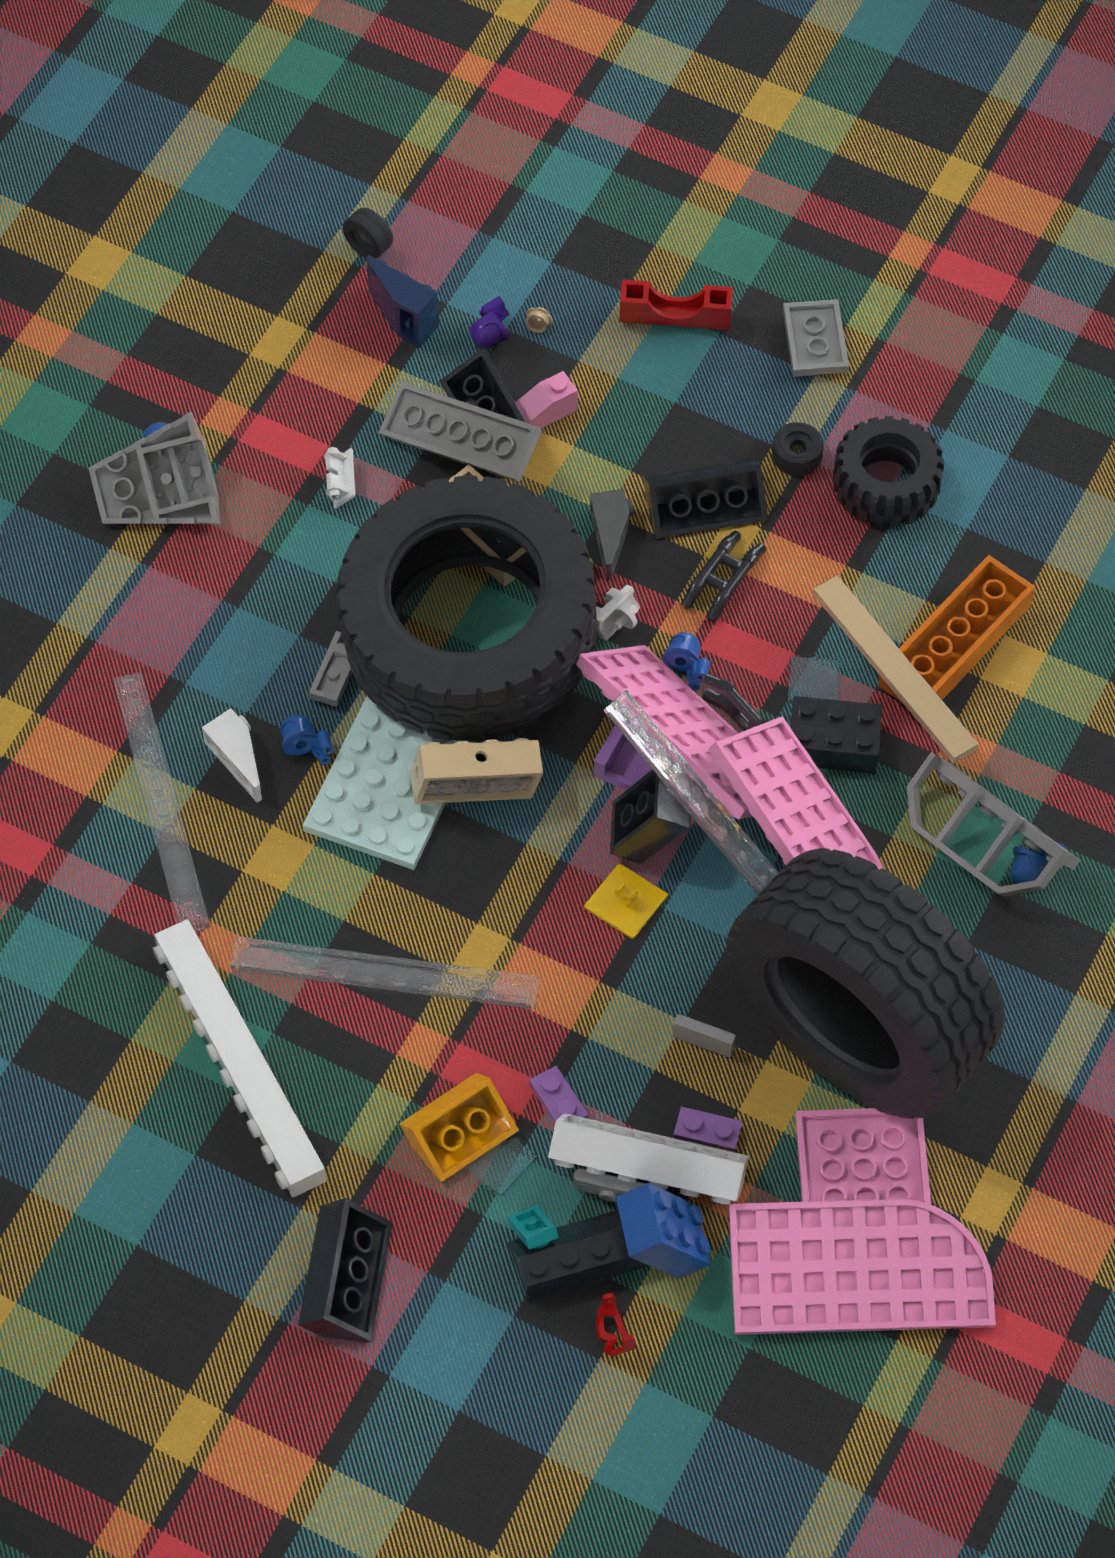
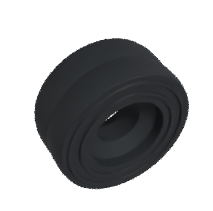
[342,207,393,259]
[772,422,824,476]

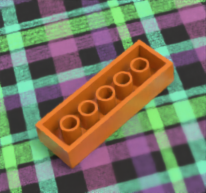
[878,555,1035,703]

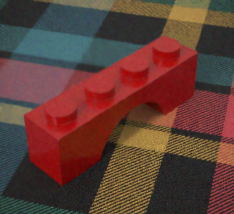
[619,280,733,330]

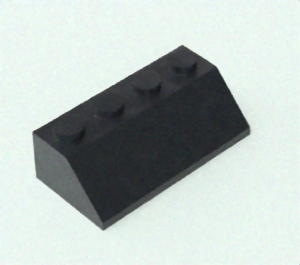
[439,348,528,423]
[643,459,768,539]
[298,1198,393,1343]
[508,1210,649,1301]

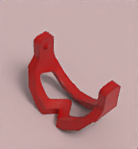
[596,1293,636,1356]

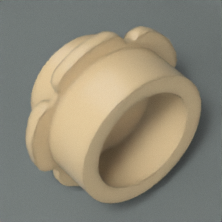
[526,307,552,333]

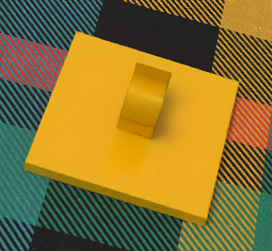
[584,863,668,940]

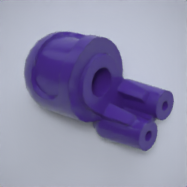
[470,296,510,350]

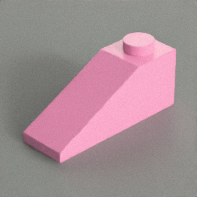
[516,371,578,429]

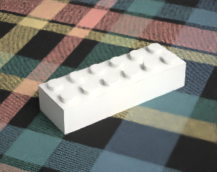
[548,1113,749,1204]

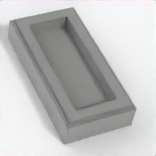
[673,1014,736,1058]

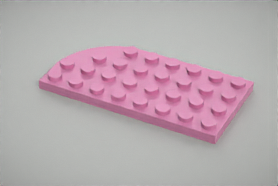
[576,645,752,819]
[708,716,883,869]
[729,1199,996,1335]

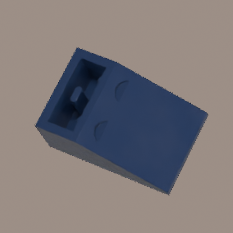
[366,255,439,348]

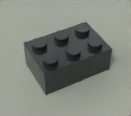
[790,696,882,774]
[610,764,692,864]

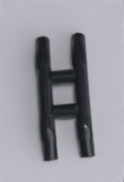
[681,530,766,623]
[702,673,768,731]

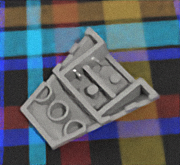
[88,412,220,524]

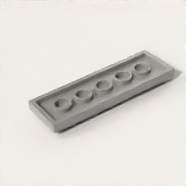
[379,382,542,483]

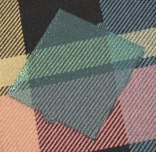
[788,656,840,703]
[464,1136,537,1197]

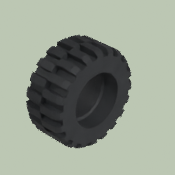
[833,416,944,527]

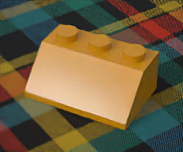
[399,1073,519,1182]

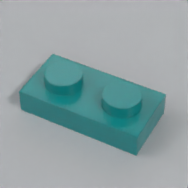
[508,1205,559,1250]

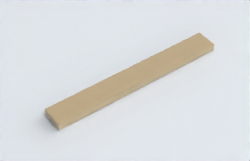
[813,575,978,763]

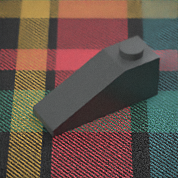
[590,489,634,580]

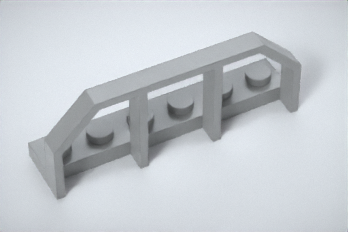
[907,752,1081,897]

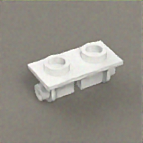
[324,447,355,509]

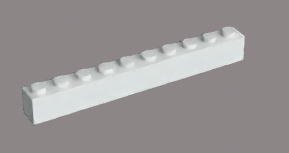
[153,919,326,1198]

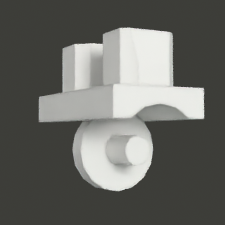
[596,585,640,641]

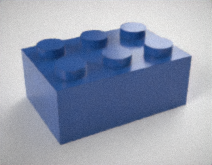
[616,1183,711,1278]

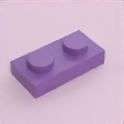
[529,1066,588,1124]
[673,1106,742,1152]

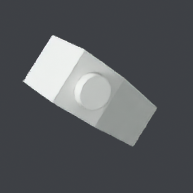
[202,708,262,803]

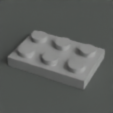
[783,299,849,377]

